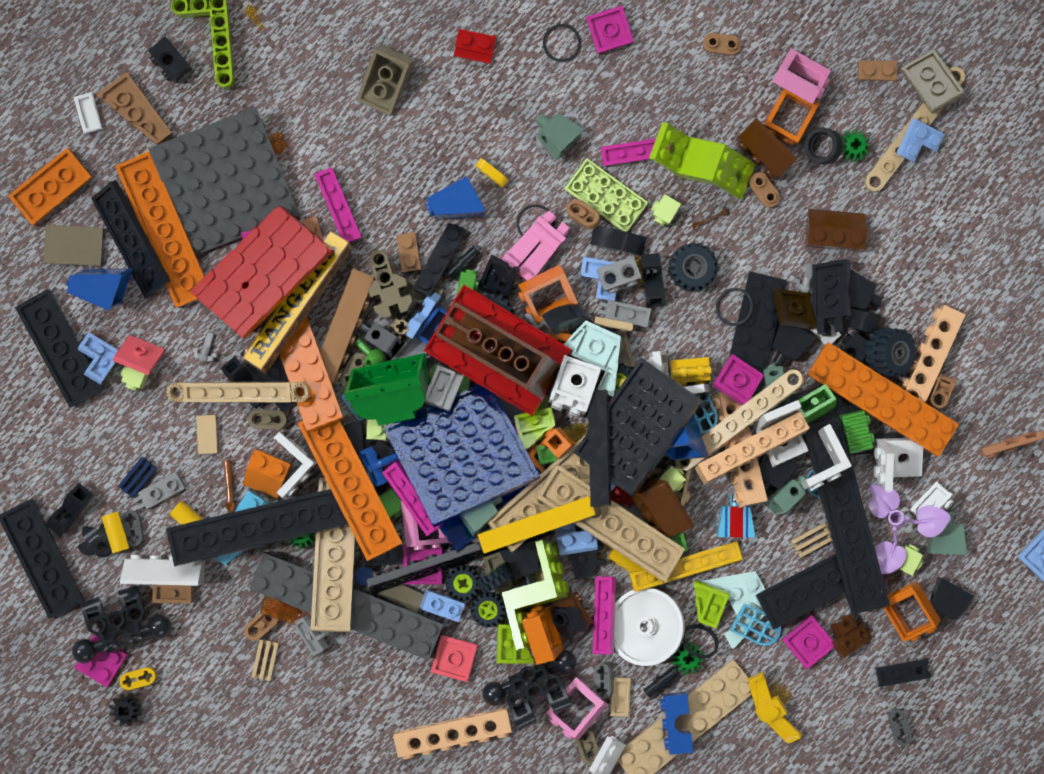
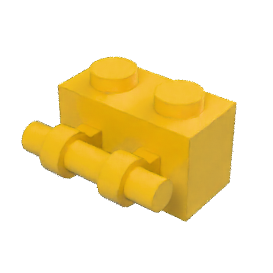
[669,357,711,387]

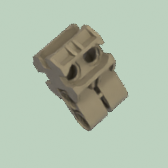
[368,250,418,320]

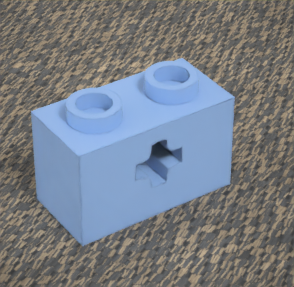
[420,589,465,622]

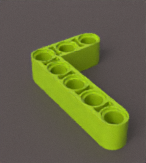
[171,0,235,90]

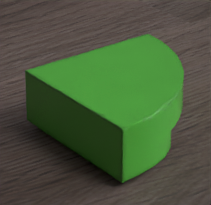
[536,446,558,465]

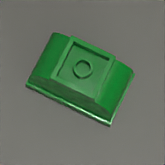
[344,353,430,426]

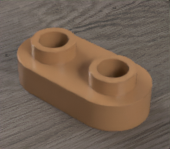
[702,33,741,56]
[749,173,780,208]
[566,200,600,230]
[244,608,279,641]

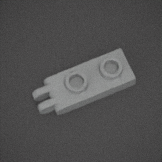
[598,300,651,328]
[133,472,186,510]

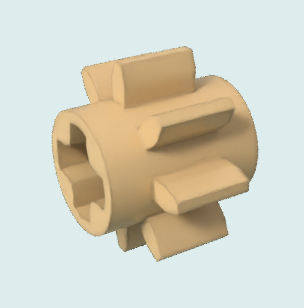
[390,316,410,340]

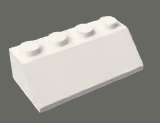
[120,555,205,586]

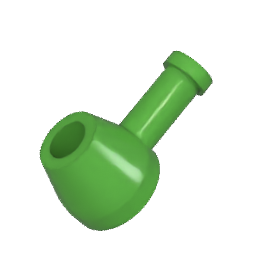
[354,338,386,366]

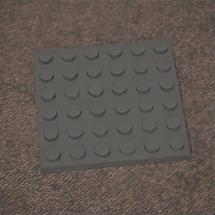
[148,107,300,255]

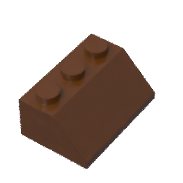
[736,118,797,180]
[805,209,867,252]
[632,478,694,538]

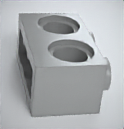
[596,256,641,294]

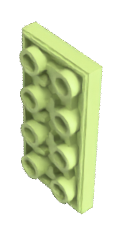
[564,158,649,232]

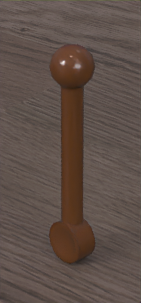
[692,208,729,230]

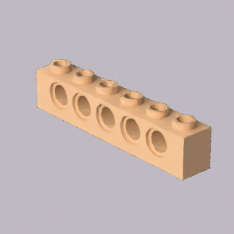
[901,305,966,403]
[712,392,768,508]
[695,412,810,485]
[393,707,512,759]

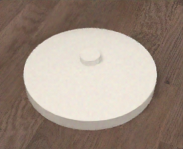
[614,588,685,666]

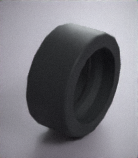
[804,127,843,165]

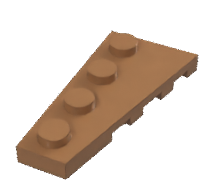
[96,72,173,145]

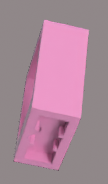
[772,48,831,104]
[401,496,449,550]
[546,677,608,740]

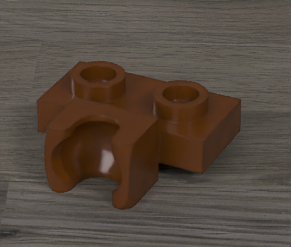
[830,614,873,659]

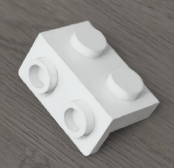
[910,482,954,515]
[589,736,626,774]

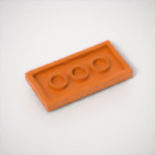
[8,148,93,226]

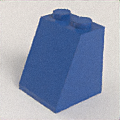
[425,176,486,220]
[66,268,133,311]
[665,415,708,460]

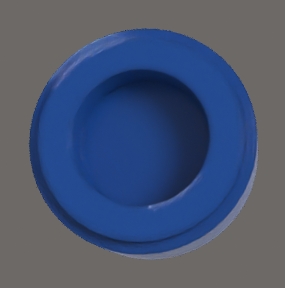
[355,566,373,586]

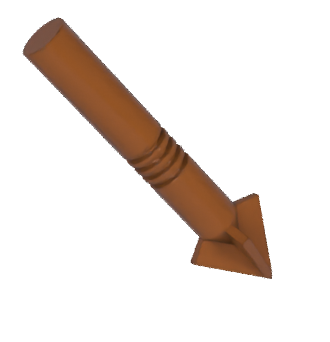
[223,460,237,513]

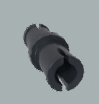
[446,245,481,280]
[643,666,681,699]

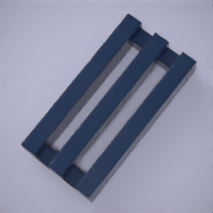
[118,456,158,498]

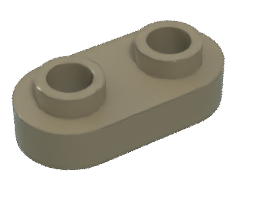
[340,353,367,388]
[248,410,287,429]
[575,728,600,765]

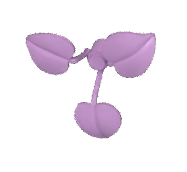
[868,484,951,574]

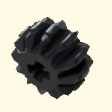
[109,694,142,727]

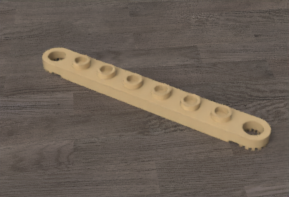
[865,67,965,192]
[676,370,804,471]
[166,382,311,402]

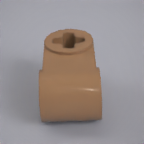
[927,372,957,409]

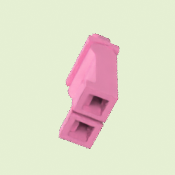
[501,211,570,281]

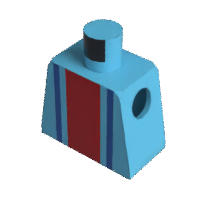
[716,495,755,538]

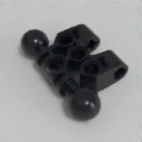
[72,585,172,664]
[482,650,577,730]

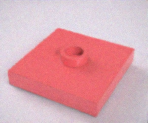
[113,335,165,375]
[431,634,478,682]

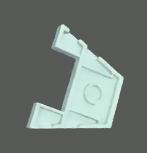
[564,321,621,397]
[701,571,765,649]

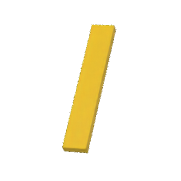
[477,496,596,553]
[629,541,743,592]

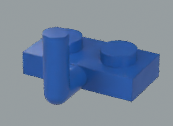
[358,446,399,488]

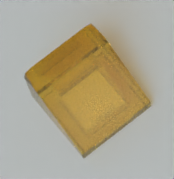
[562,423,587,442]
[768,681,792,705]

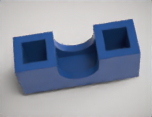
[660,692,693,755]

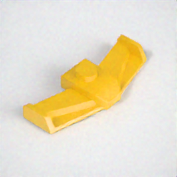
[747,671,802,744]

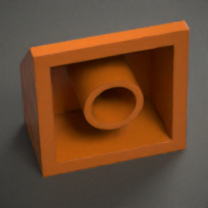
[243,449,293,499]

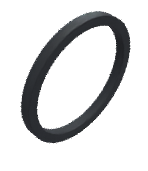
[543,24,581,62]
[517,204,555,236]
[716,288,754,326]
[682,624,719,659]

